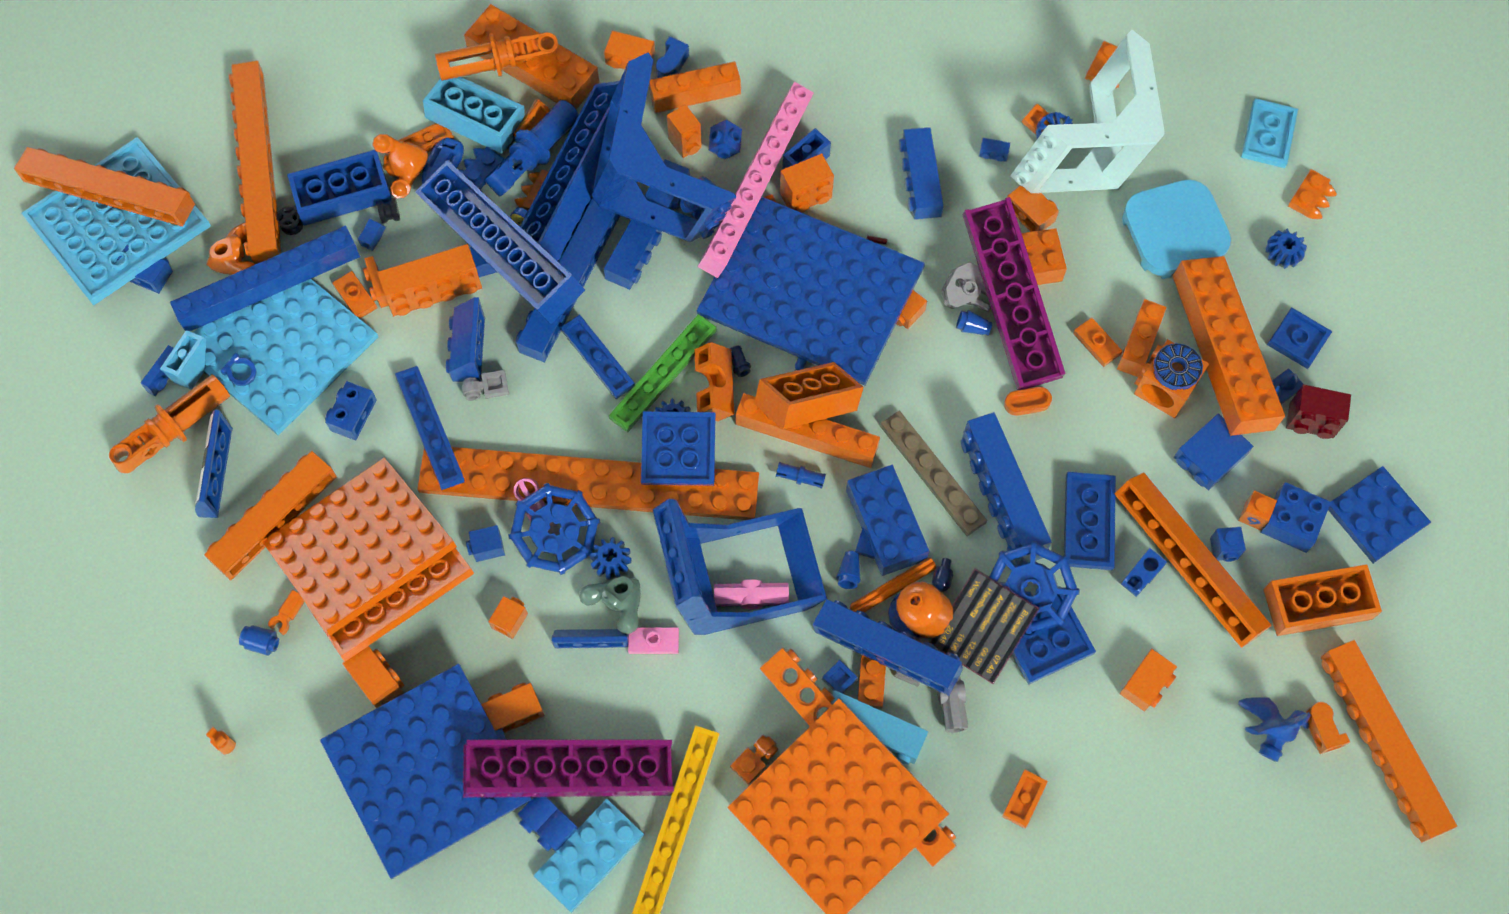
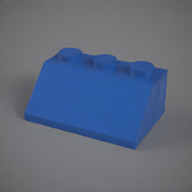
[446,297,485,382]

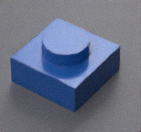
[822,660,858,693]

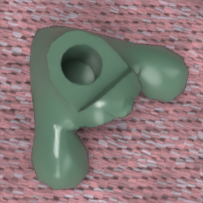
[579,576,641,634]

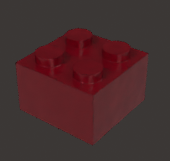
[1286,384,1351,439]

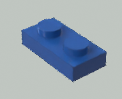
[140,345,174,396]

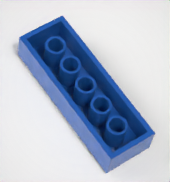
[960,412,1052,566]

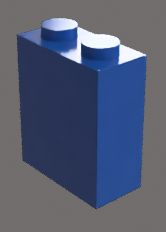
[1174,413,1254,491]

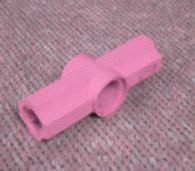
[714,579,789,610]

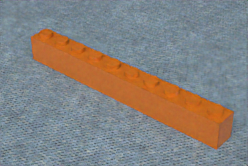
[229,60,282,264]

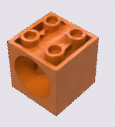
[1134,339,1209,419]

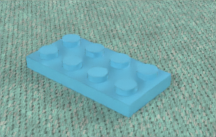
[533,799,644,913]

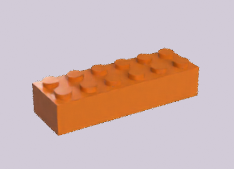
[464,4,599,110]

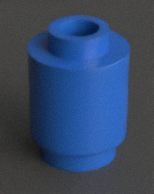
[239,625,279,656]

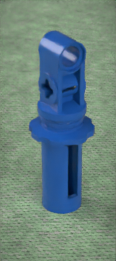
[483,100,579,197]

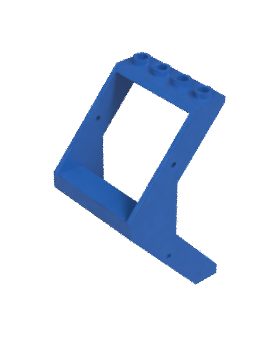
[592,52,736,242]
[653,499,827,635]

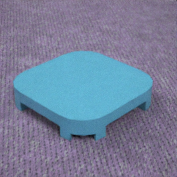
[1122,180,1231,279]

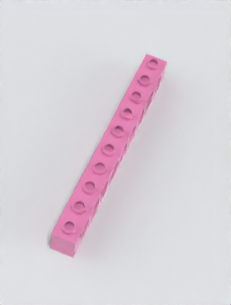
[698,82,814,278]

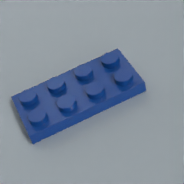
[1064,472,1116,570]

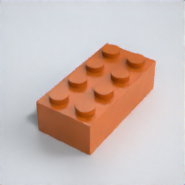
[377,244,482,317]
[754,362,864,429]
[1263,564,1382,636]

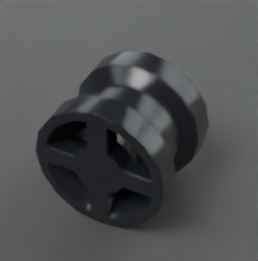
[377,198,400,224]
[277,206,303,235]

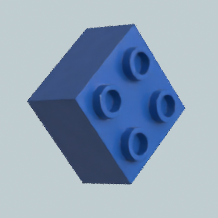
[1260,482,1331,553]

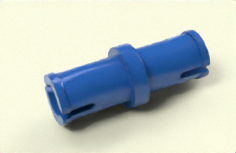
[775,462,826,489]

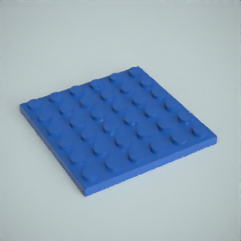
[320,664,532,879]

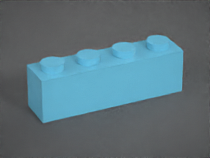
[825,690,928,765]

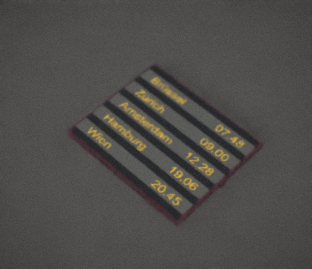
[930,568,1040,684]

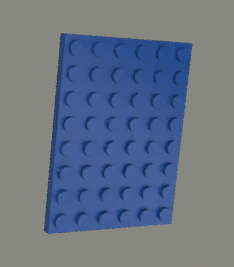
[697,196,925,386]

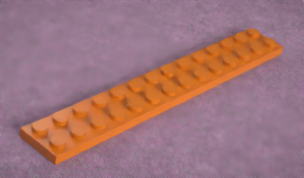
[417,447,759,520]

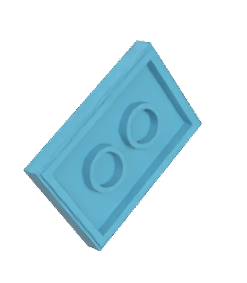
[1241,98,1298,168]

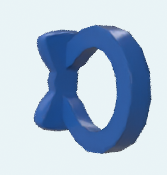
[221,353,256,386]

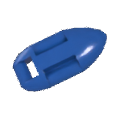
[422,137,464,184]

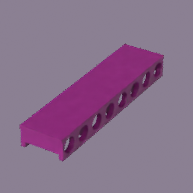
[962,197,1066,390]
[463,740,674,798]

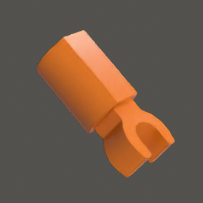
[268,590,304,635]
[205,727,236,755]

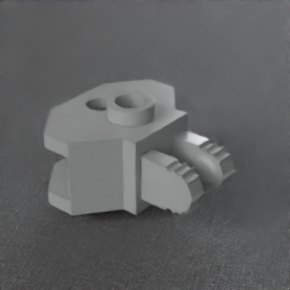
[941,262,991,312]

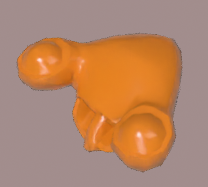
[372,134,428,198]
[207,224,256,275]

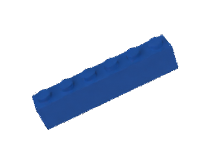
[604,159,690,290]
[813,599,963,696]

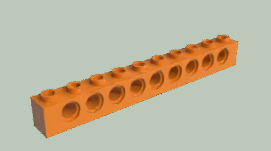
[760,648,956,867]

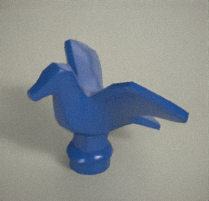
[1239,697,1311,762]

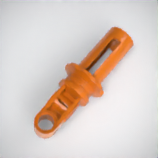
[435,32,558,81]
[109,374,230,473]

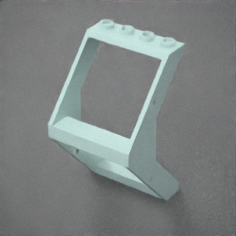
[1010,29,1165,193]

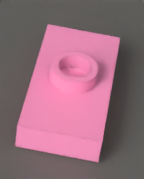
[628,628,679,654]

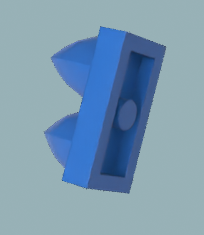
[1272,368,1303,405]

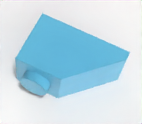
[160,330,206,390]

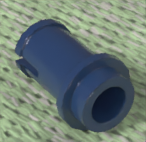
[730,345,751,377]

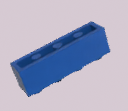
[899,127,944,220]

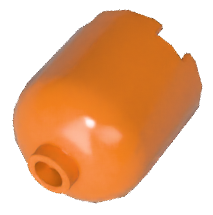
[897,582,953,638]

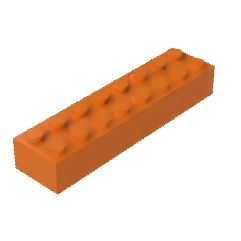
[1173,256,1285,436]

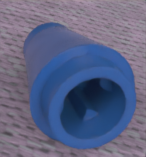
[956,310,993,336]
[836,551,861,589]

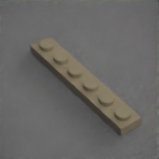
[880,410,987,536]

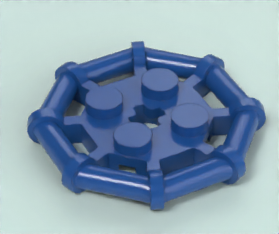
[508,483,600,575]
[989,541,1080,634]

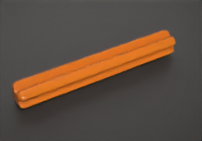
[850,557,936,612]

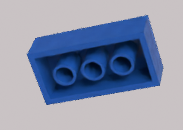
[287,150,392,226]
[846,464,930,576]

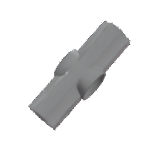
[937,654,968,733]

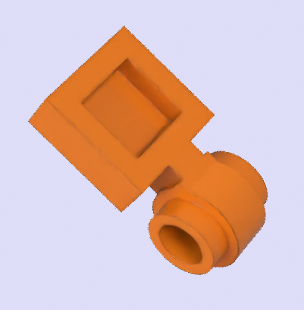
[730,735,778,785]

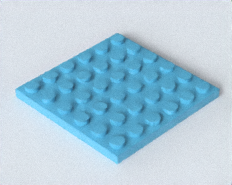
[21,137,211,306]
[193,279,379,436]

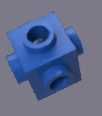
[708,119,742,159]

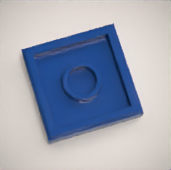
[1267,307,1332,369]

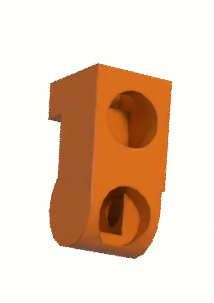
[1306,702,1350,754]

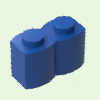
[518,797,578,852]

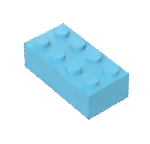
[423,77,525,154]

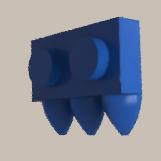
[458,147,504,190]

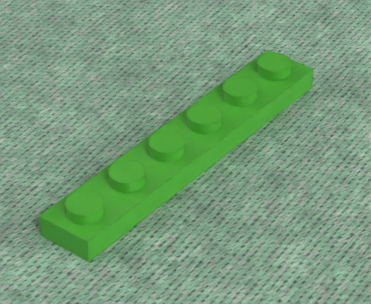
[609,314,717,433]

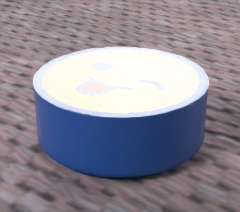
[510,207,528,226]

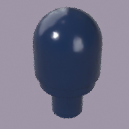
[932,558,953,592]

